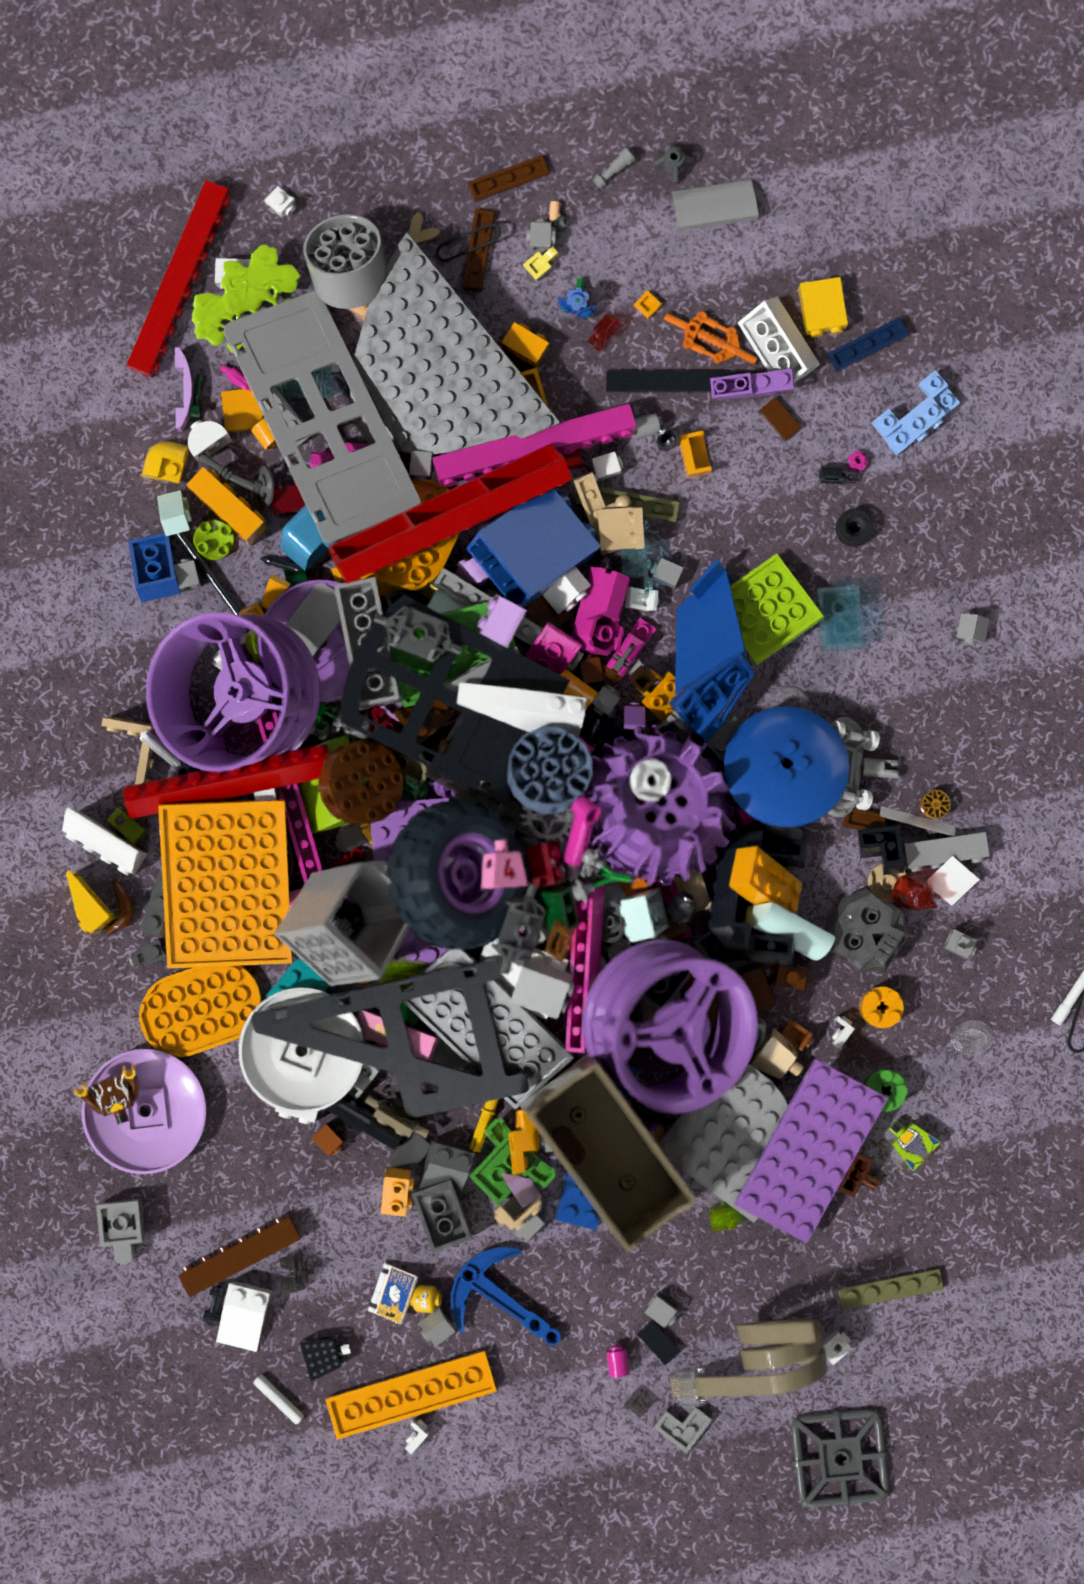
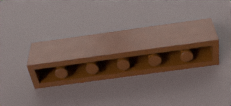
[178,1215,302,1298]

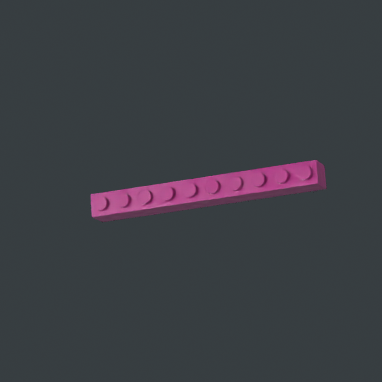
[433,404,636,487]
[257,709,324,883]

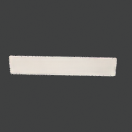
[880,806,956,836]

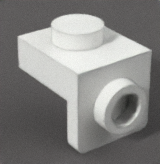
[625,587,659,611]

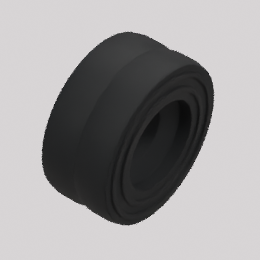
[835,509,873,547]

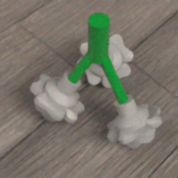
[572,848,632,904]

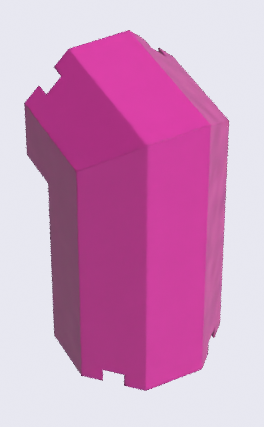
[571,567,631,656]

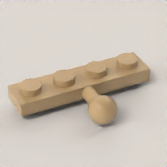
[573,472,631,556]

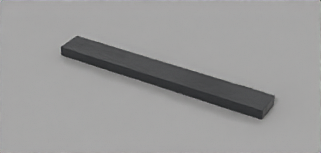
[606,371,768,393]

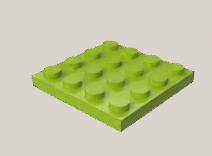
[731,553,824,665]

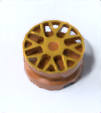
[920,790,951,819]

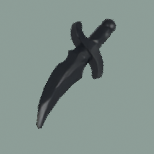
[286,835,301,892]

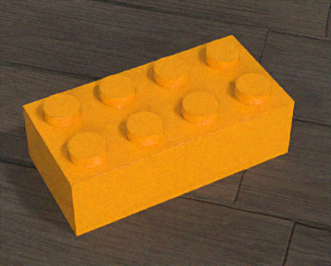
[187,467,268,546]
[729,846,802,914]

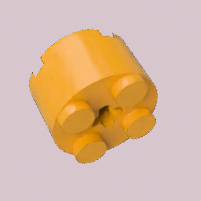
[859,986,903,1028]

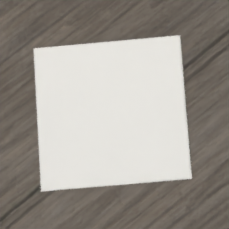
[925,856,980,906]

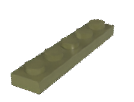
[576,487,679,523]
[837,1268,944,1310]

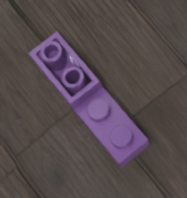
[710,368,795,399]

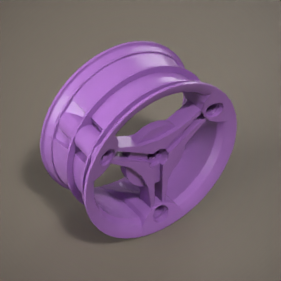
[146,613,320,771]
[582,939,757,1113]

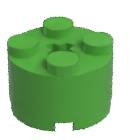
[863,1069,907,1112]

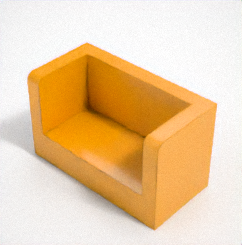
[679,431,712,479]

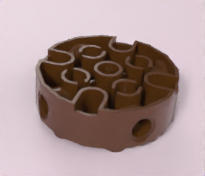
[318,740,404,825]

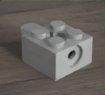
[96,1198,146,1265]

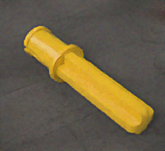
[469,1099,499,1152]

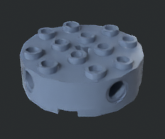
[507,727,592,813]

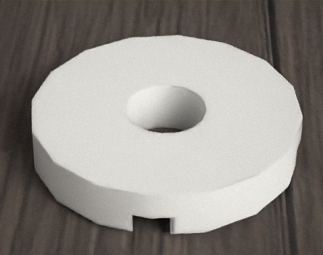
[631,759,671,801]

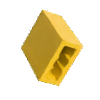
[798,277,848,337]

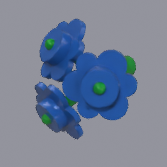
[557,278,598,319]

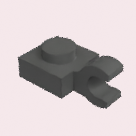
[128,939,167,967]

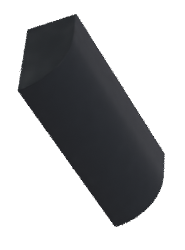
[325,1094,403,1150]

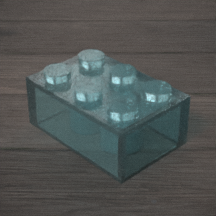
[815,585,864,652]

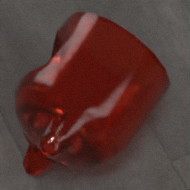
[893,874,937,911]

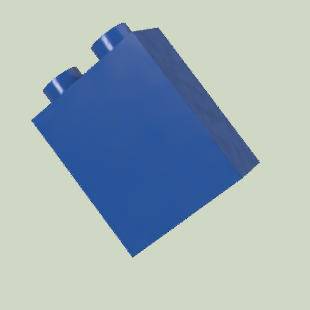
[466,488,601,608]

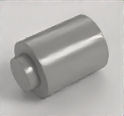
[634,413,663,439]

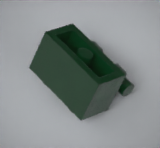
[540,880,580,933]

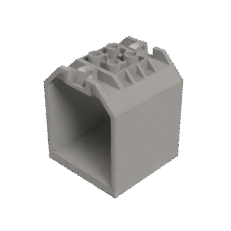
[274,860,411,986]

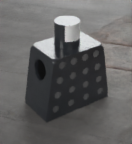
[300,1336,352,1381]

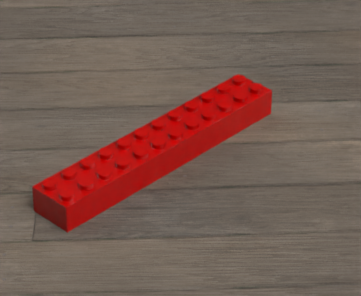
[328,443,572,584]

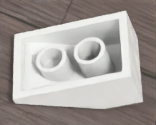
[216,1281,272,1352]

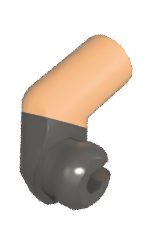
[549,201,570,229]

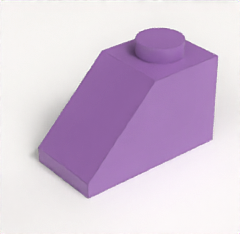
[623,703,645,733]

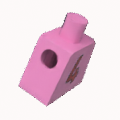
[482,840,527,889]

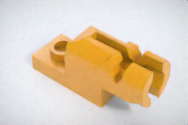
[508,1110,540,1175]

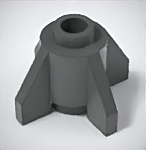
[653,142,693,184]

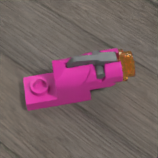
[603,618,656,684]

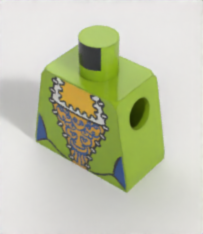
[888,1120,940,1171]

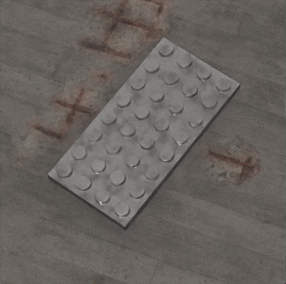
[402,949,574,1110]

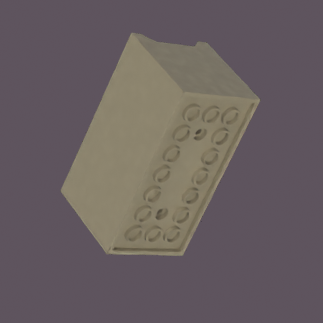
[519,1056,697,1253]

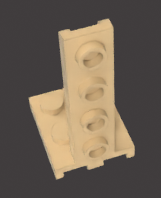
[101,716,156,785]

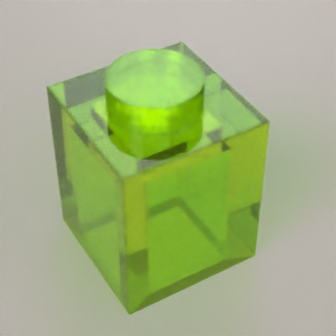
[708,1206,740,1232]

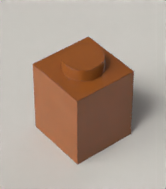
[311,1123,345,1156]

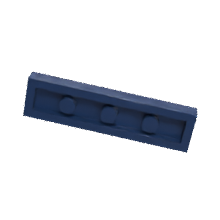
[827,317,909,373]

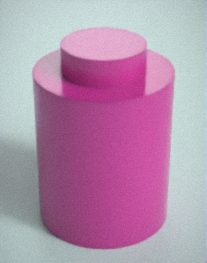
[606,1345,630,1378]

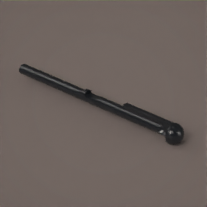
[175,532,250,634]

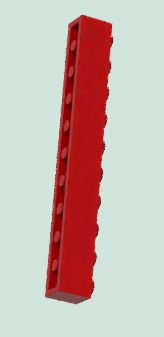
[126,180,231,378]
[123,744,329,819]

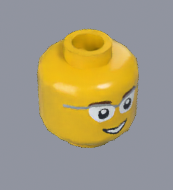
[410,1285,442,1313]

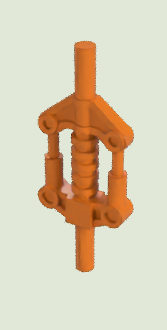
[664,311,758,365]

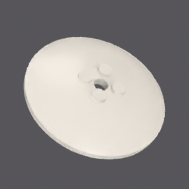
[239,988,364,1113]

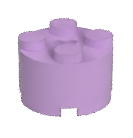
[455,558,494,591]

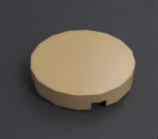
[867,864,909,903]

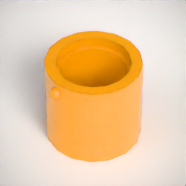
[251,418,277,451]

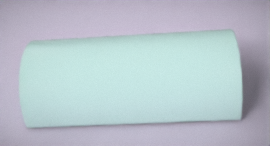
[745,902,835,960]

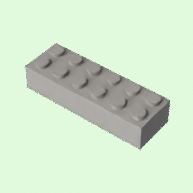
[334,577,401,710]

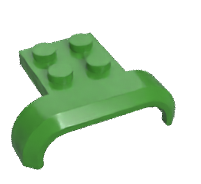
[469,1119,555,1205]

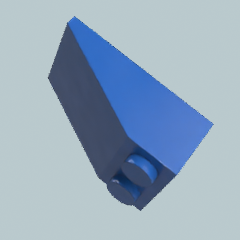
[128,532,181,603]

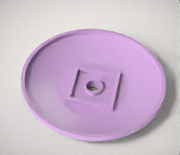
[82,1049,207,1174]

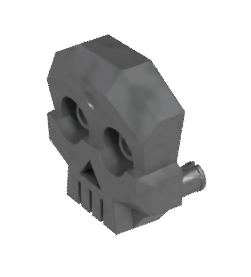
[826,888,909,973]

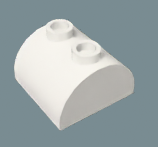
[188,420,232,464]

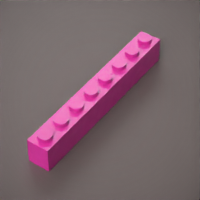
[566,884,605,1053]

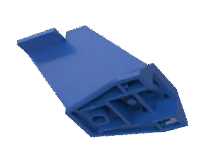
[668,559,755,743]

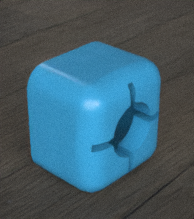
[280,505,338,572]

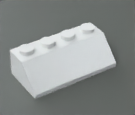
[738,297,820,382]

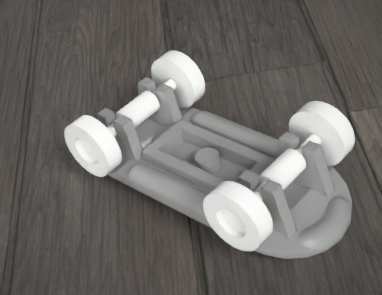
[828,717,880,817]

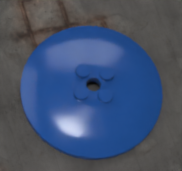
[724,707,849,828]

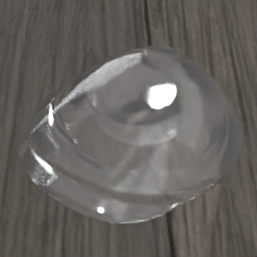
[770,686,809,711]
[950,1020,992,1055]

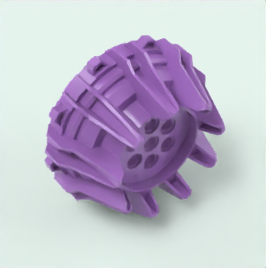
[584,725,736,887]

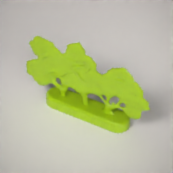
[192,245,300,353]

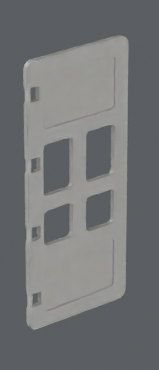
[224,291,421,544]

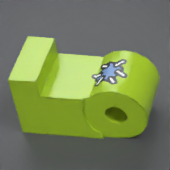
[107,807,148,845]

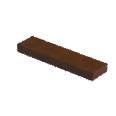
[467,155,550,202]
[462,209,495,292]

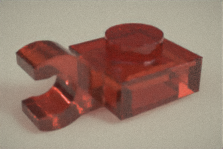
[588,314,622,352]

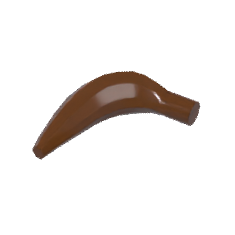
[105,879,134,936]

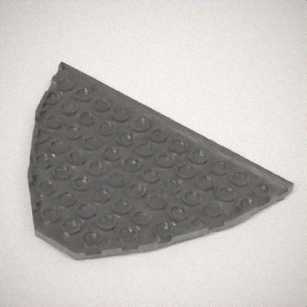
[349,233,561,455]

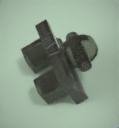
[280,1252,314,1293]

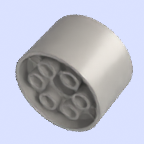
[303,214,387,309]

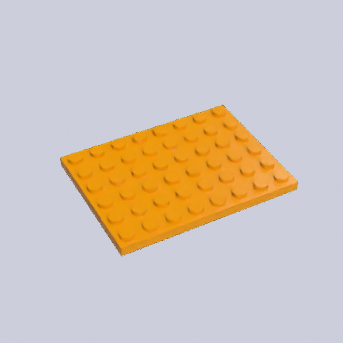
[159,799,292,968]

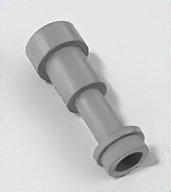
[593,148,635,189]

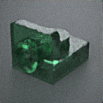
[402,772,430,804]

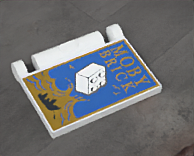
[368,1263,418,1324]

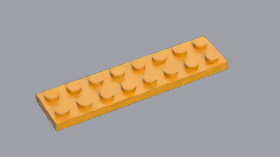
[325,1350,497,1439]

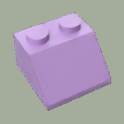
[477,594,526,647]

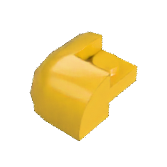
[141,441,190,484]

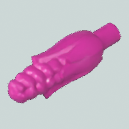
[220,364,252,392]

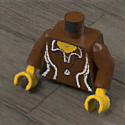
[74,1064,140,1125]

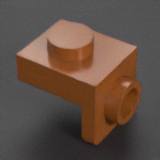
[781,1019,813,1051]

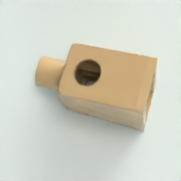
[751,1028,803,1079]

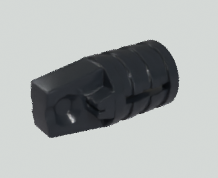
[819,466,857,485]

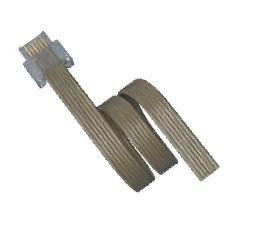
[668,1319,828,1407]

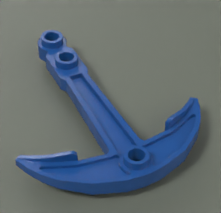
[451,1247,561,1346]

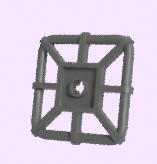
[792,1409,889,1508]

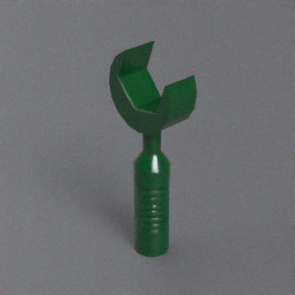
[190,374,205,423]

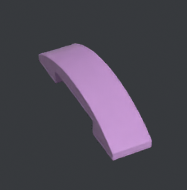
[175,347,194,432]

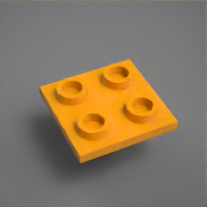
[635,669,675,723]

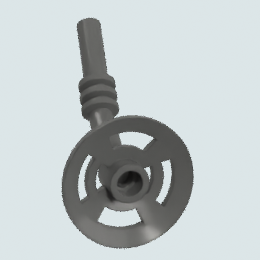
[198,453,274,507]
[602,901,648,944]

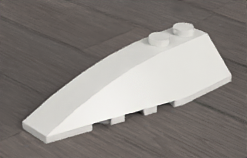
[457,683,586,738]

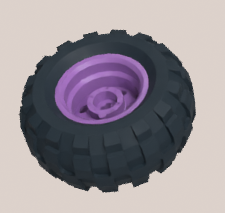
[386,800,531,950]

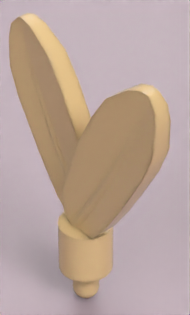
[409,212,440,243]

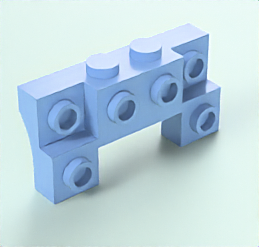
[872,370,960,456]

